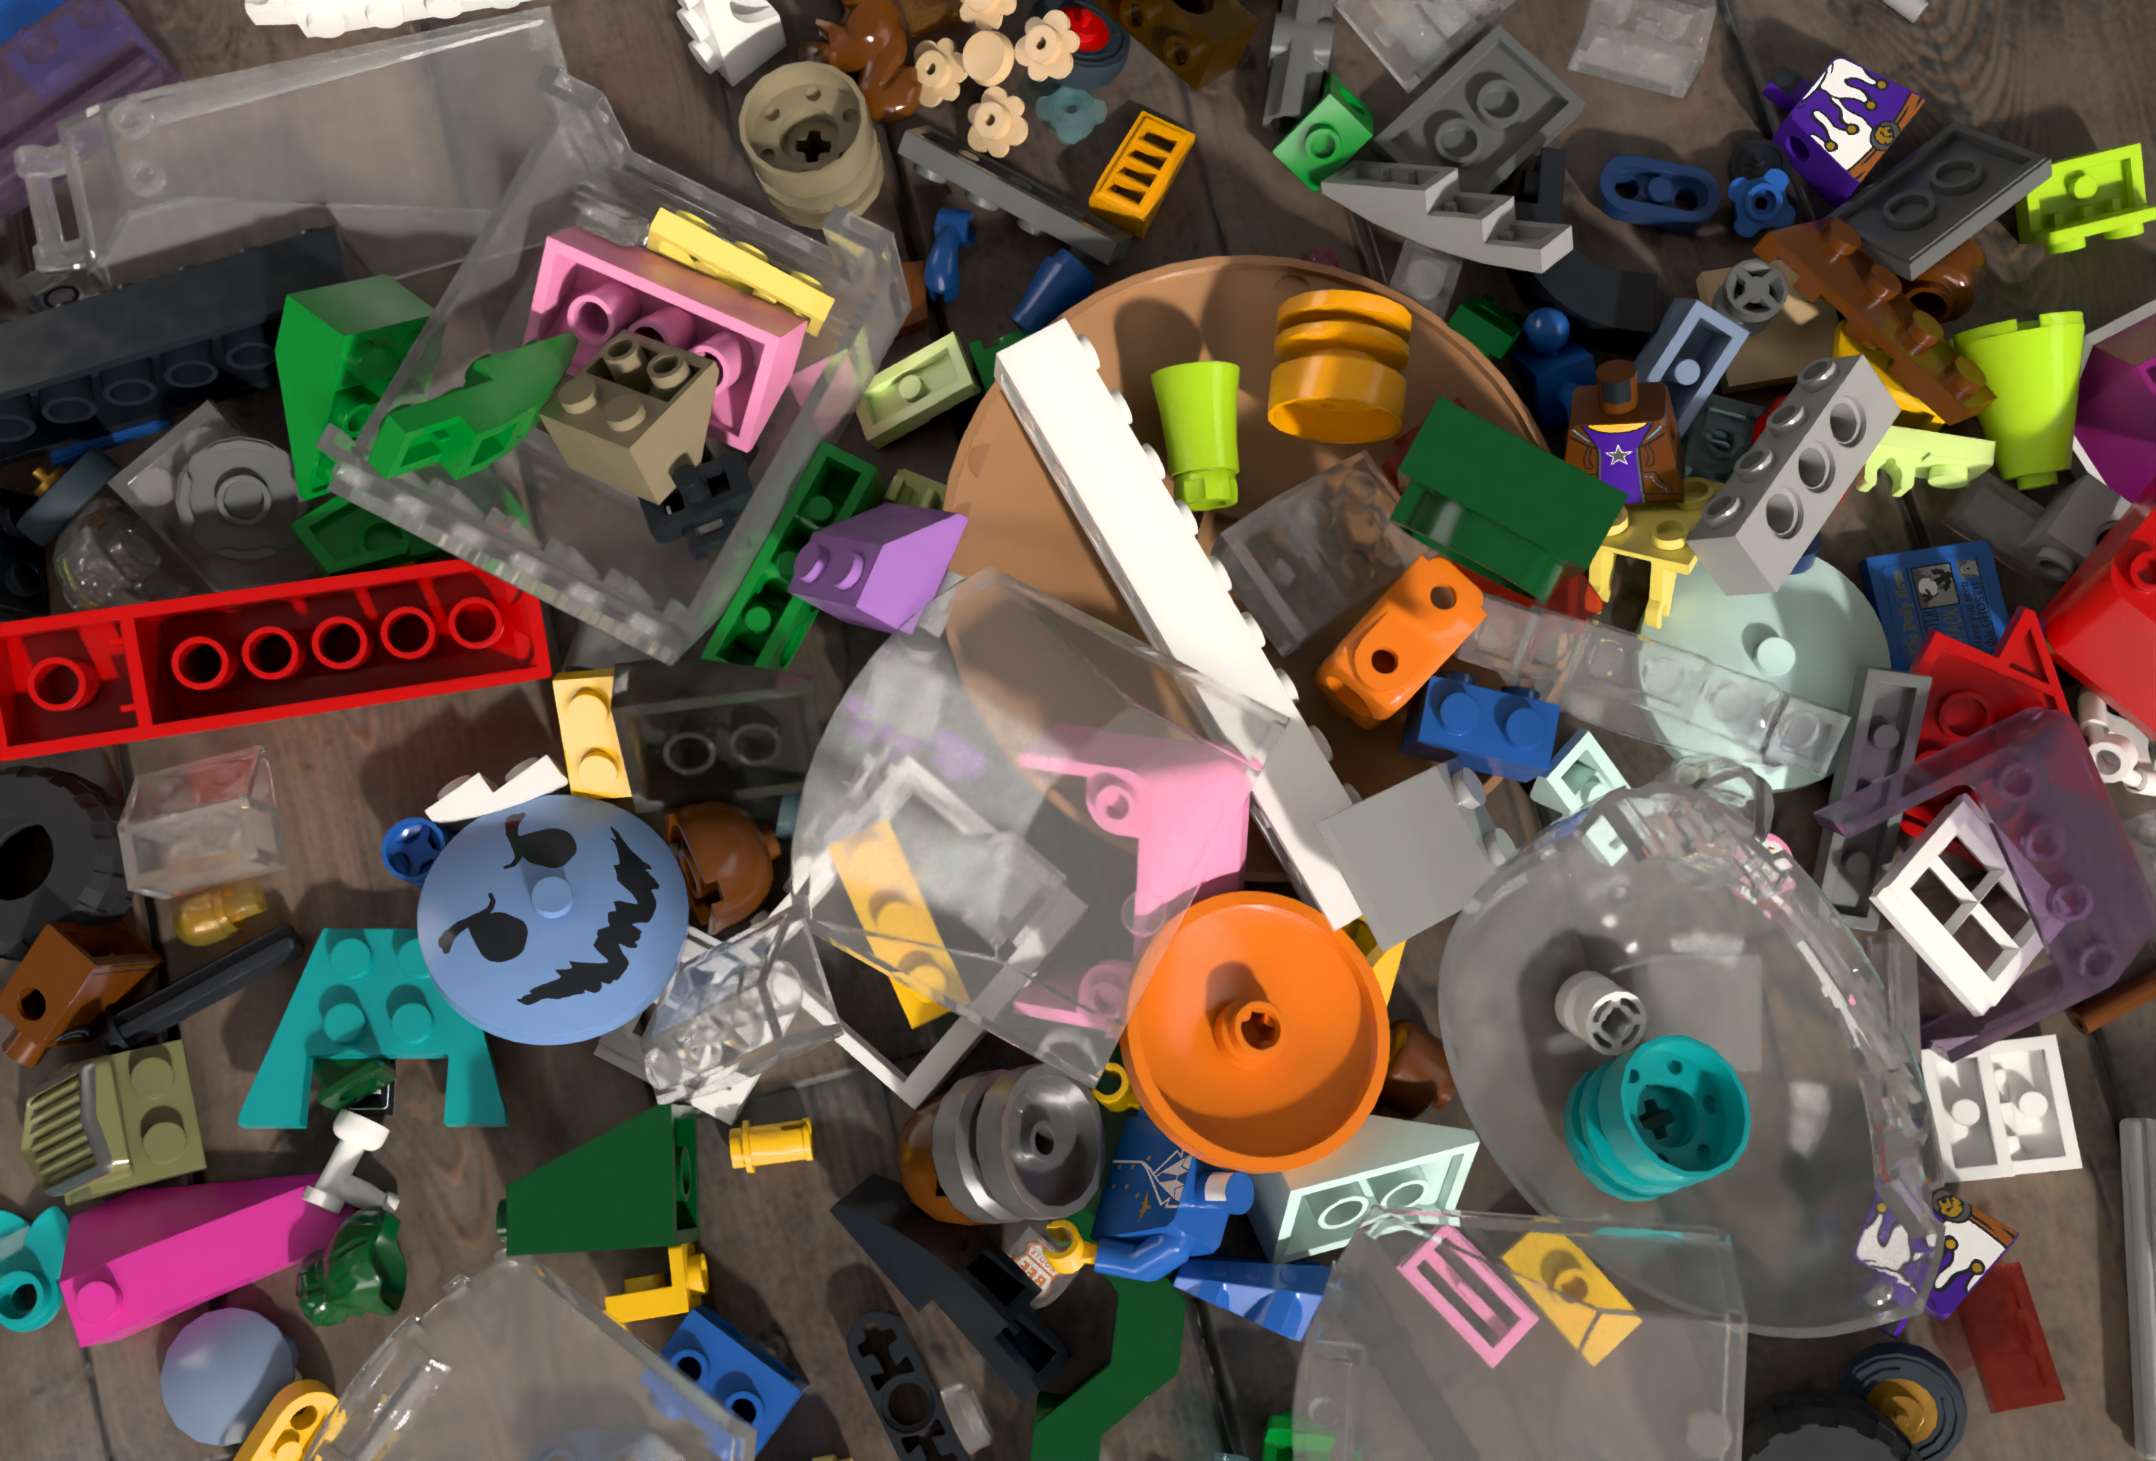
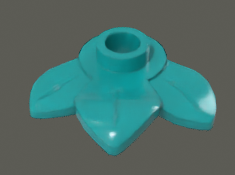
[0,1206,70,1332]

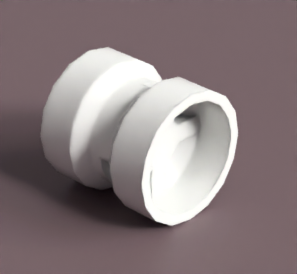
[1554,971,1647,1056]

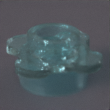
[1035,85,1107,144]

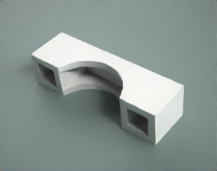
[677,0,787,87]

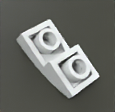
[425,755,570,831]

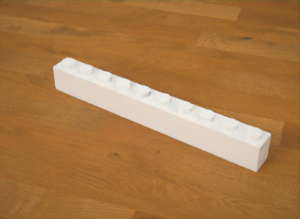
[994,318,1362,932]

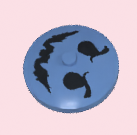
[417,795,689,1045]

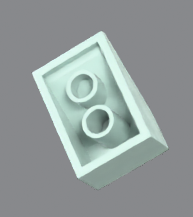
[1246,1114,1480,1264]

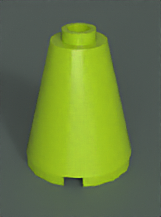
[1949,311,2085,491]

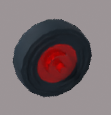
[1023,0,1131,90]

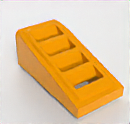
[1089,111,1196,240]

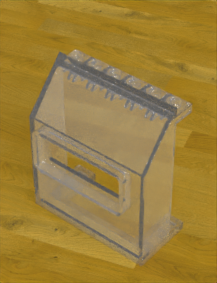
[315,64,912,667]

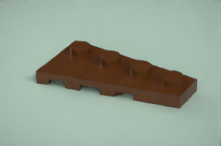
[1752,216,1998,426]

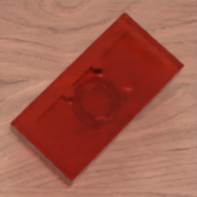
[1957,1261,2066,1414]

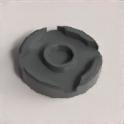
[175,436,312,564]

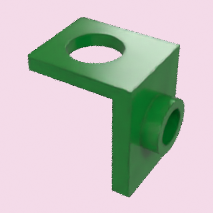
[1273,72,1374,192]

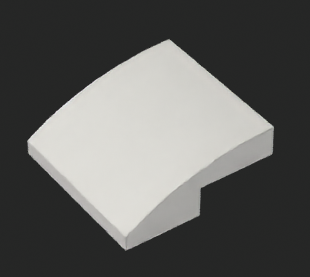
[1918,1034,2083,1183]

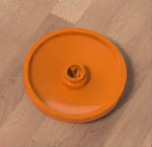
[1118,891,1390,1174]

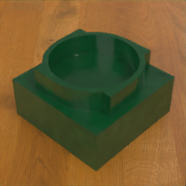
[1390,396,1629,606]

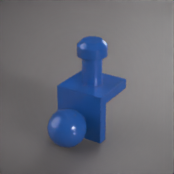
[1511,307,1597,430]

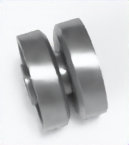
[932,1063,1106,1224]

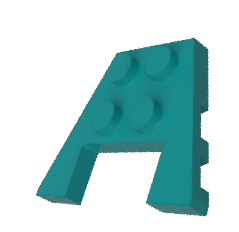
[238,928,510,1129]

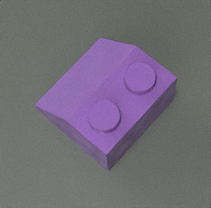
[787,503,969,639]

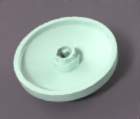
[1631,557,1891,793]

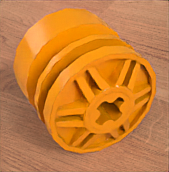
[1268,289,1412,444]

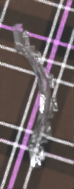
[1453,592,1851,777]

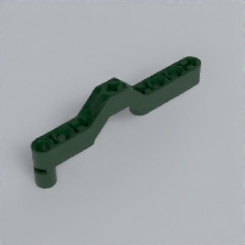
[1029,1023,1186,1461]

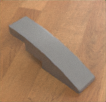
[1321,160,1573,274]

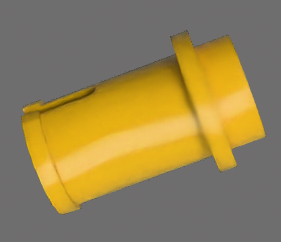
[729,1117,814,1174]

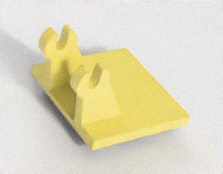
[1584,476,1725,629]

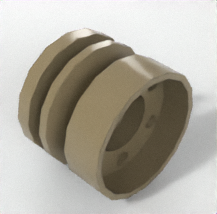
[738,61,885,230]

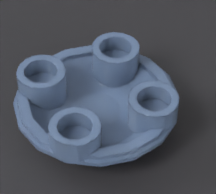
[160,1307,299,1447]

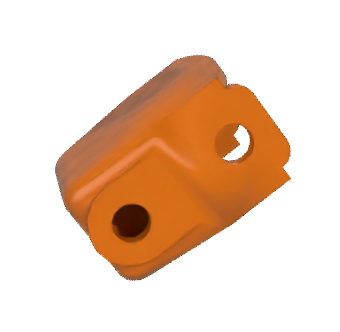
[1314,554,1488,730]

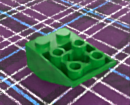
[275,274,441,501]

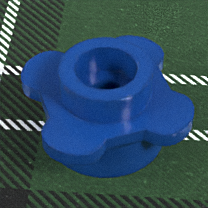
[1726,169,1795,238]

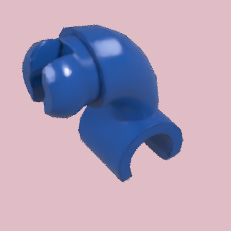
[924,207,976,304]

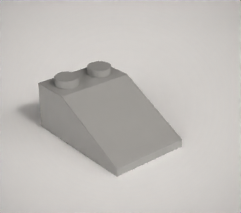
[1315,757,1522,952]

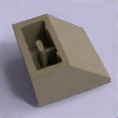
[538,329,719,505]

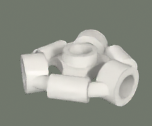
[2077,686,2156,797]

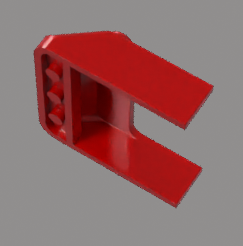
[2038,476,2156,743]

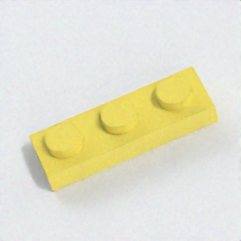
[646,207,835,337]

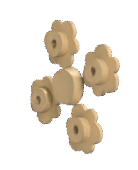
[913,0,1080,158]

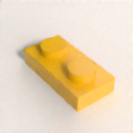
[552,668,640,799]

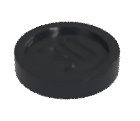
[1727,138,1791,199]

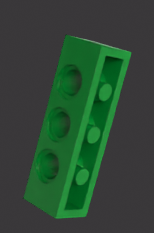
[698,440,886,706]

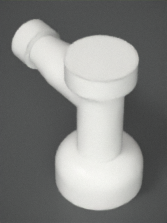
[301,1109,401,1215]

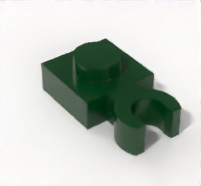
[1447,294,1524,359]

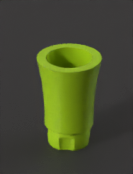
[1150,361,1240,511]

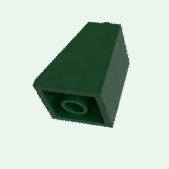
[496,1104,700,1257]

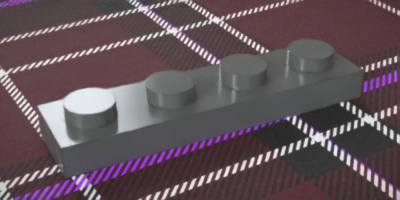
[897,125,1135,266]
[1804,664,1933,932]

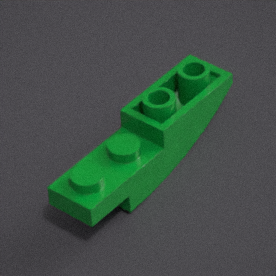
[367,332,579,481]

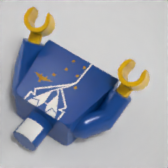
[1042,1062,1254,1282]

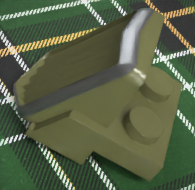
[21,1039,207,1206]

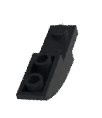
[829,1173,1073,1404]

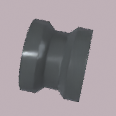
[1711,259,1789,336]

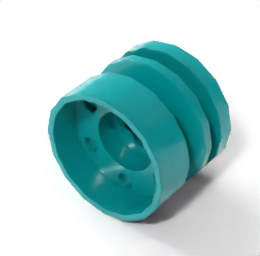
[1563,1035,1752,1201]

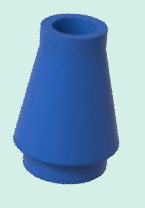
[1009,248,1097,335]

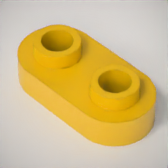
[232,1379,343,1461]

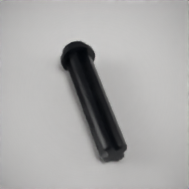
[97,923,305,1054]

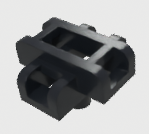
[638,442,759,561]

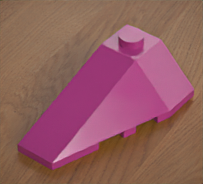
[59,1173,359,1348]

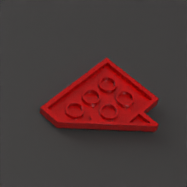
[1899,605,2120,915]

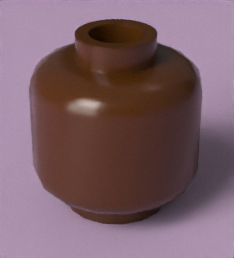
[1896,238,1987,323]
[1378,1019,1458,1118]

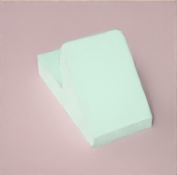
[1530,727,1650,860]

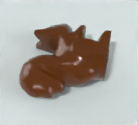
[797,0,922,124]

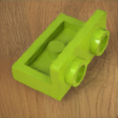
[2015,143,2156,254]

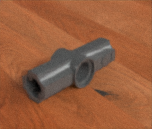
[1262,0,1336,137]

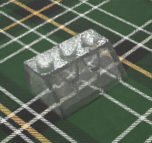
[639,904,844,1105]

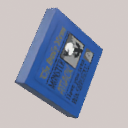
[1858,539,2009,671]

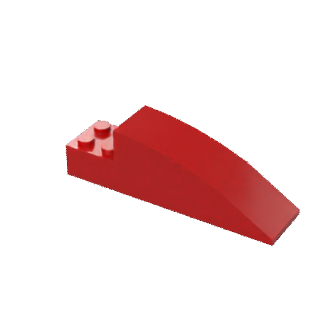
[0,549,553,762]

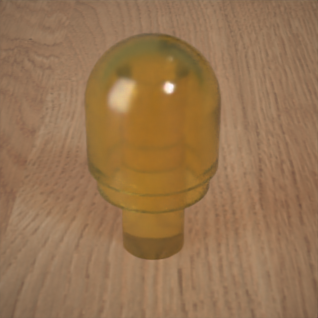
[172,887,267,947]

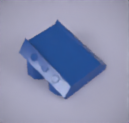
[1169,1255,1332,1342]

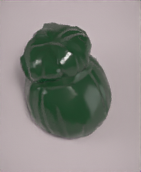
[296,1206,407,1326]

